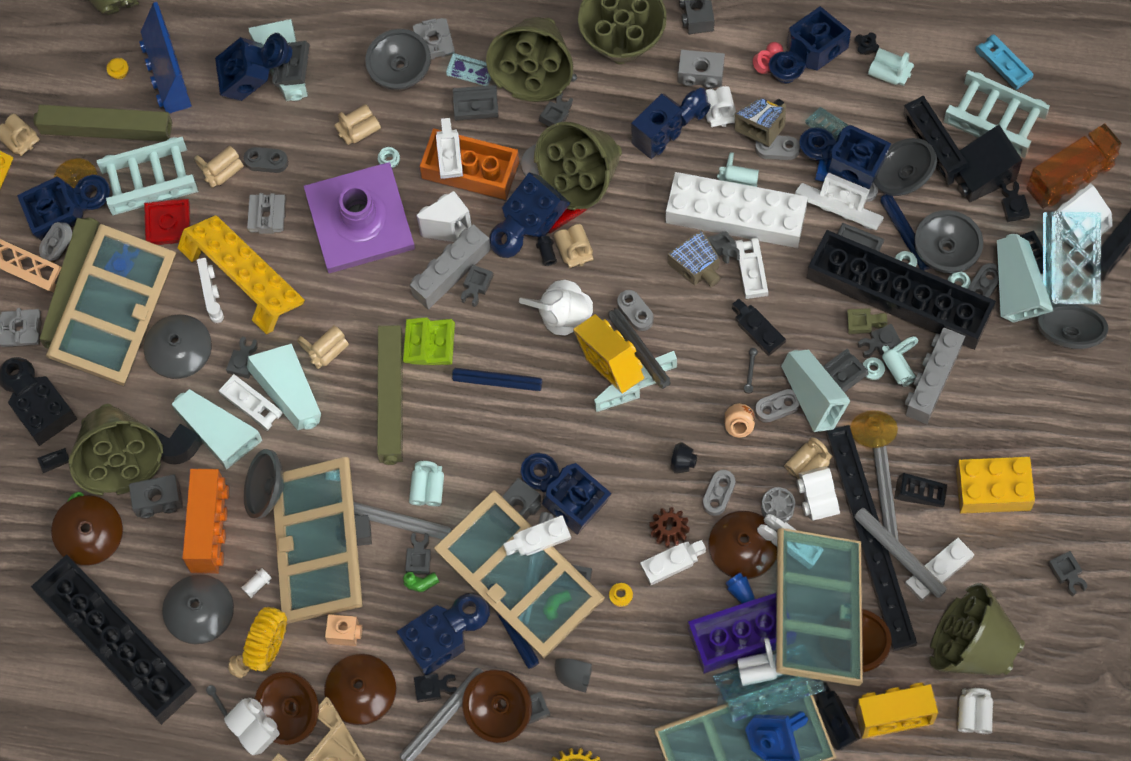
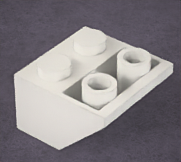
[1057,183,1113,253]
[417,191,472,242]

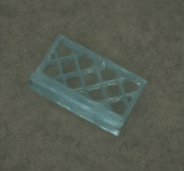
[1043,211,1101,304]
[713,645,825,722]

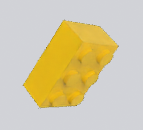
[573,314,644,394]
[956,457,1035,514]
[855,683,938,739]

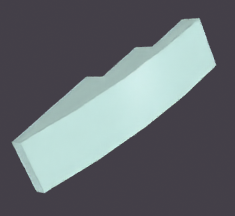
[594,351,677,412]

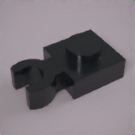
[1001,181,1030,222]
[414,674,457,703]

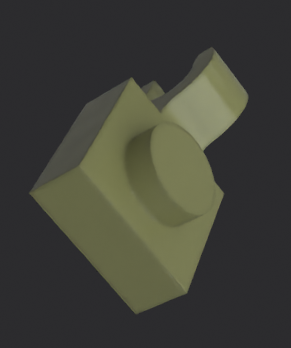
[847,308,888,334]

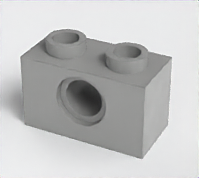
[678,50,725,88]

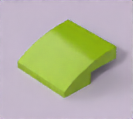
[403,317,455,365]

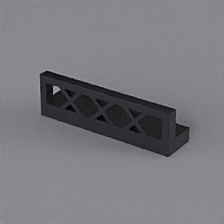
[904,95,968,185]
[1085,210,1131,282]

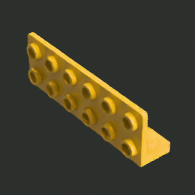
[177,215,305,335]

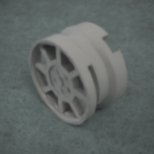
[761,487,795,523]

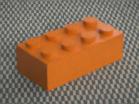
[420,128,519,200]
[183,469,229,574]

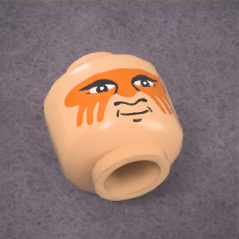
[724,403,755,438]

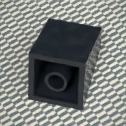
[954,124,1022,203]

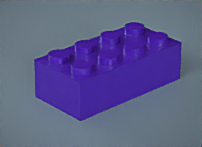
[688,592,796,673]

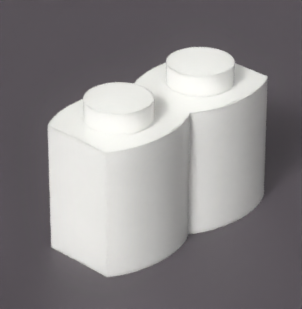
[797,466,840,521]
[224,698,280,755]

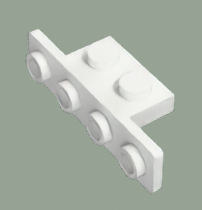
[795,173,884,230]

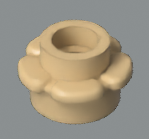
[228,655,250,678]

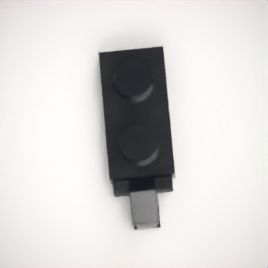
[732,299,786,356]
[813,683,861,751]

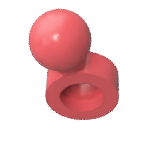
[753,42,783,74]

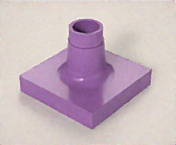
[304,162,415,273]

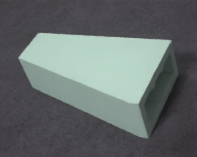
[249,19,308,101]
[997,234,1053,323]
[247,344,321,430]
[781,350,850,432]
[172,389,263,470]

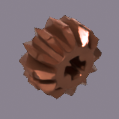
[650,507,690,548]

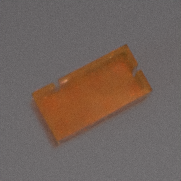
[1027,123,1122,209]

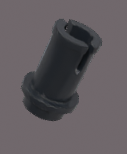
[536,236,557,266]

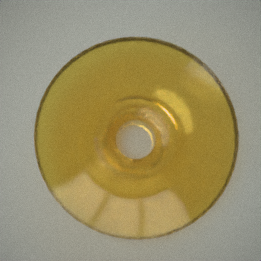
[54,158,98,188]
[851,411,898,448]

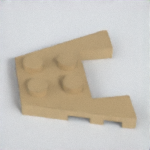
[272,697,366,761]

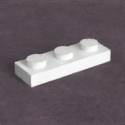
[905,538,975,602]

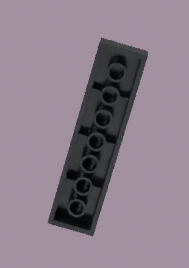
[807,230,996,350]
[31,554,197,725]

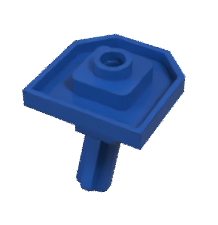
[745,711,808,761]

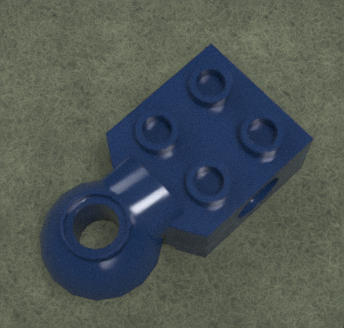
[769,6,851,84]
[215,33,292,101]
[631,87,711,159]
[799,125,891,189]
[489,172,571,258]
[17,175,110,241]
[521,453,612,535]
[396,593,490,675]

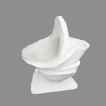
[519,280,593,335]

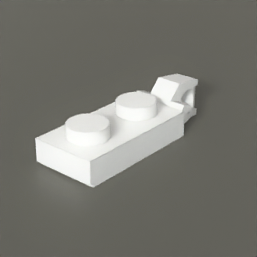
[436,118,463,179]
[503,515,571,556]
[640,540,706,585]

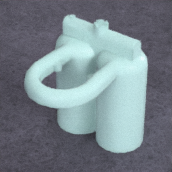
[868,48,914,86]
[717,152,759,187]
[882,336,919,387]
[409,461,444,507]

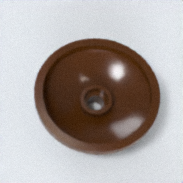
[51,495,123,566]
[709,511,777,579]
[818,609,891,673]
[324,654,397,725]
[462,669,532,743]
[255,671,319,745]

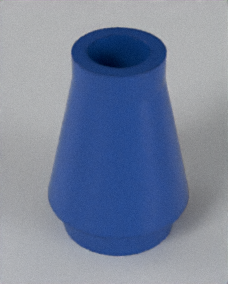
[725,573,756,604]

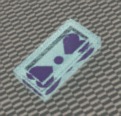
[446,53,491,86]

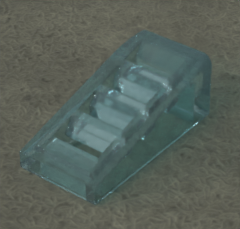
[805,107,849,141]

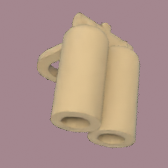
[334,104,381,145]
[0,114,40,156]
[194,146,244,188]
[553,224,594,268]
[298,325,349,369]
[784,437,833,479]

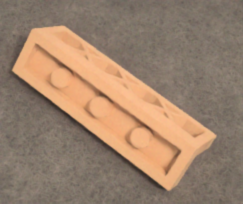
[0,239,62,293]

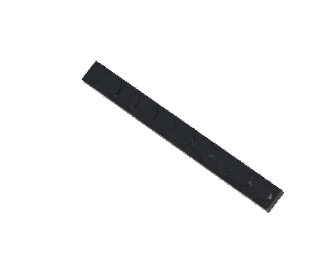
[826,425,917,652]

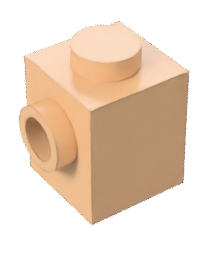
[325,614,362,646]

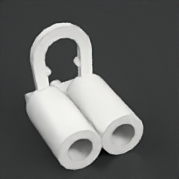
[705,86,736,127]
[737,638,782,686]
[958,688,993,734]

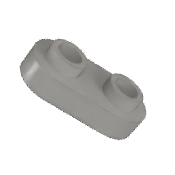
[755,136,800,160]
[39,222,72,261]
[617,290,654,331]
[755,389,800,422]
[703,470,735,516]

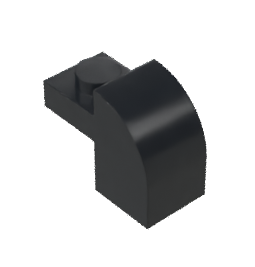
[150,424,203,464]

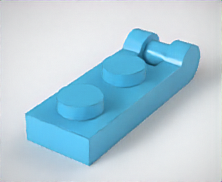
[975,34,1034,90]

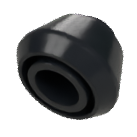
[671,442,697,474]

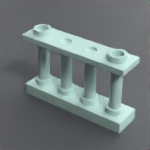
[944,70,1050,158]
[97,137,198,216]

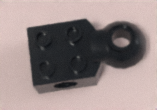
[0,357,77,446]

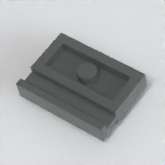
[272,41,310,87]
[453,85,499,121]
[823,349,869,392]

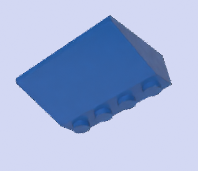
[139,2,192,114]

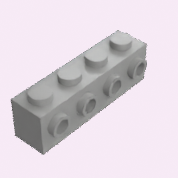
[410,224,491,310]
[905,328,965,424]

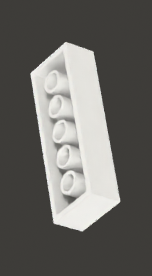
[666,172,808,248]

